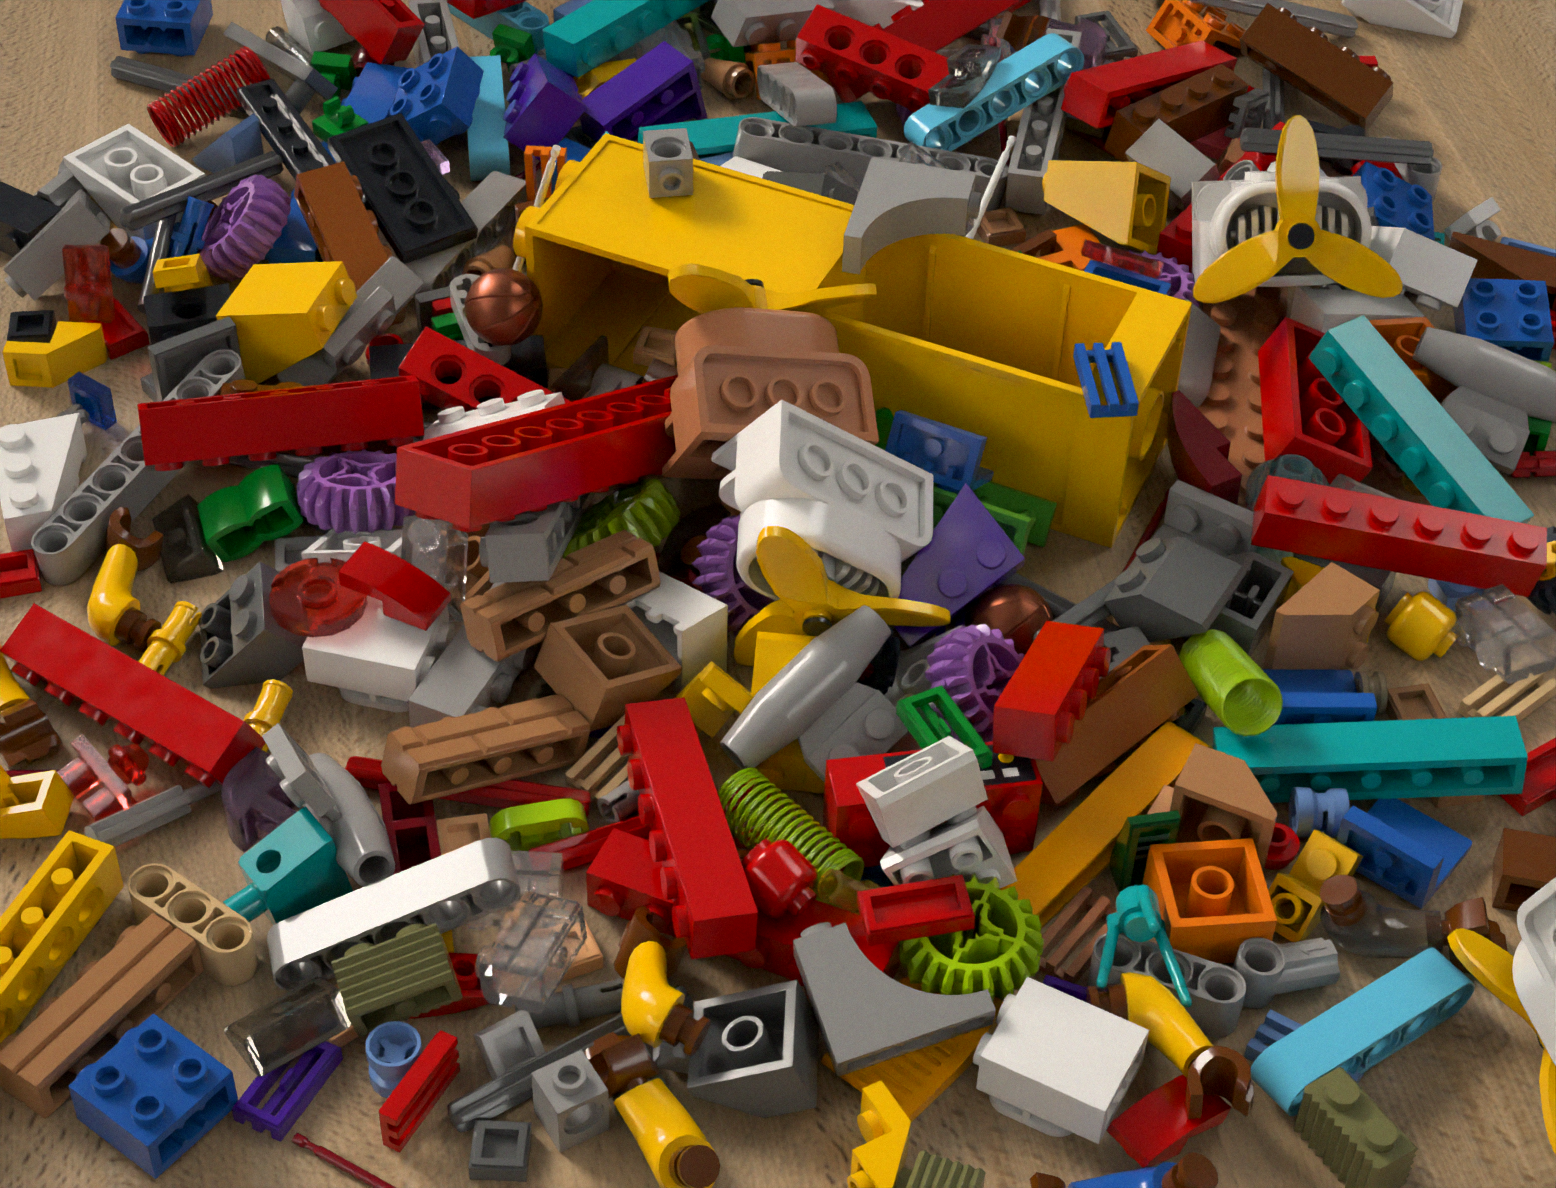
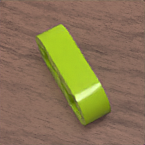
[489,798,589,857]

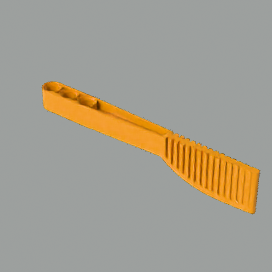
[821,721,1213,1123]

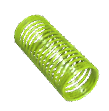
[1179,629,1283,736]
[717,767,864,907]

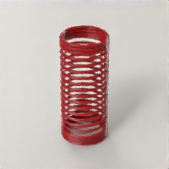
[147,46,270,148]

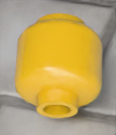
[1384,591,1458,661]

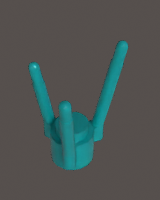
[1096,885,1192,1008]

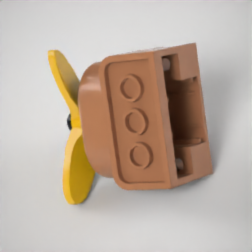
[662,264,879,480]

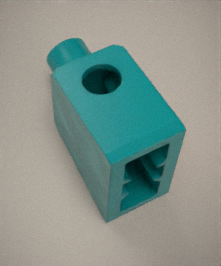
[223,806,353,925]

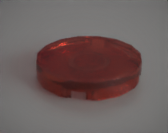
[1080,239,1165,279]
[269,558,368,638]

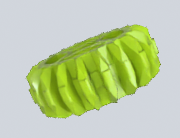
[562,479,681,559]
[899,872,1044,1001]

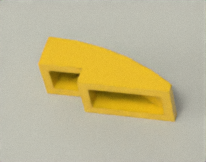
[0,765,74,839]

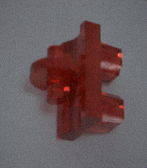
[62,244,115,323]
[57,734,149,822]

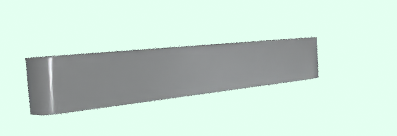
[732,117,1009,211]
[31,349,246,586]

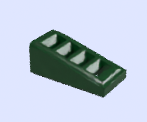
[1109,810,1181,892]

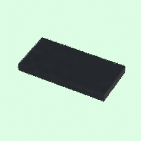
[327,113,478,264]

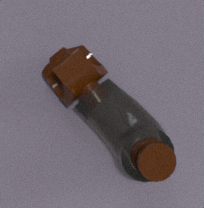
[1319,875,1507,974]

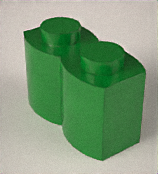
[197,464,304,562]

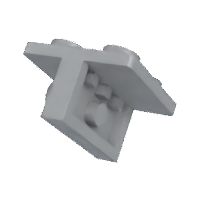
[1150,480,1259,557]

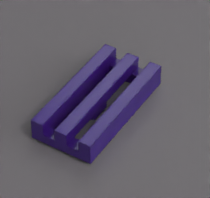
[232,1027,343,1142]

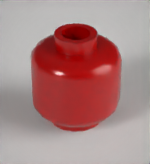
[741,839,818,919]

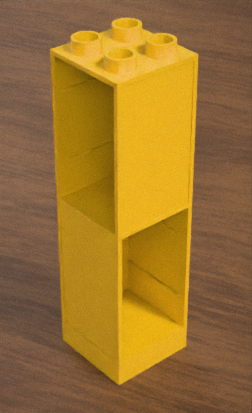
[513,133,1192,548]

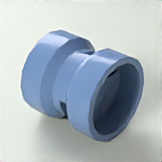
[1288,787,1350,838]
[365,1021,422,1098]

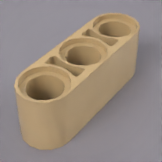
[127,863,259,986]

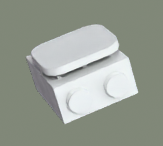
[302,580,455,712]
[973,977,1149,1144]

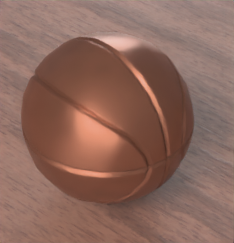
[464,268,543,346]
[969,584,1054,656]

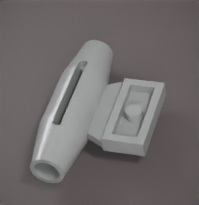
[1412,327,1556,475]
[720,605,908,783]
[262,723,395,887]

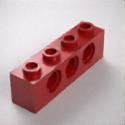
[795,4,957,113]
[398,327,571,412]

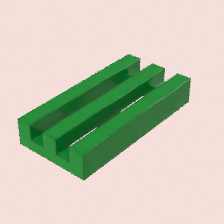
[896,685,993,769]

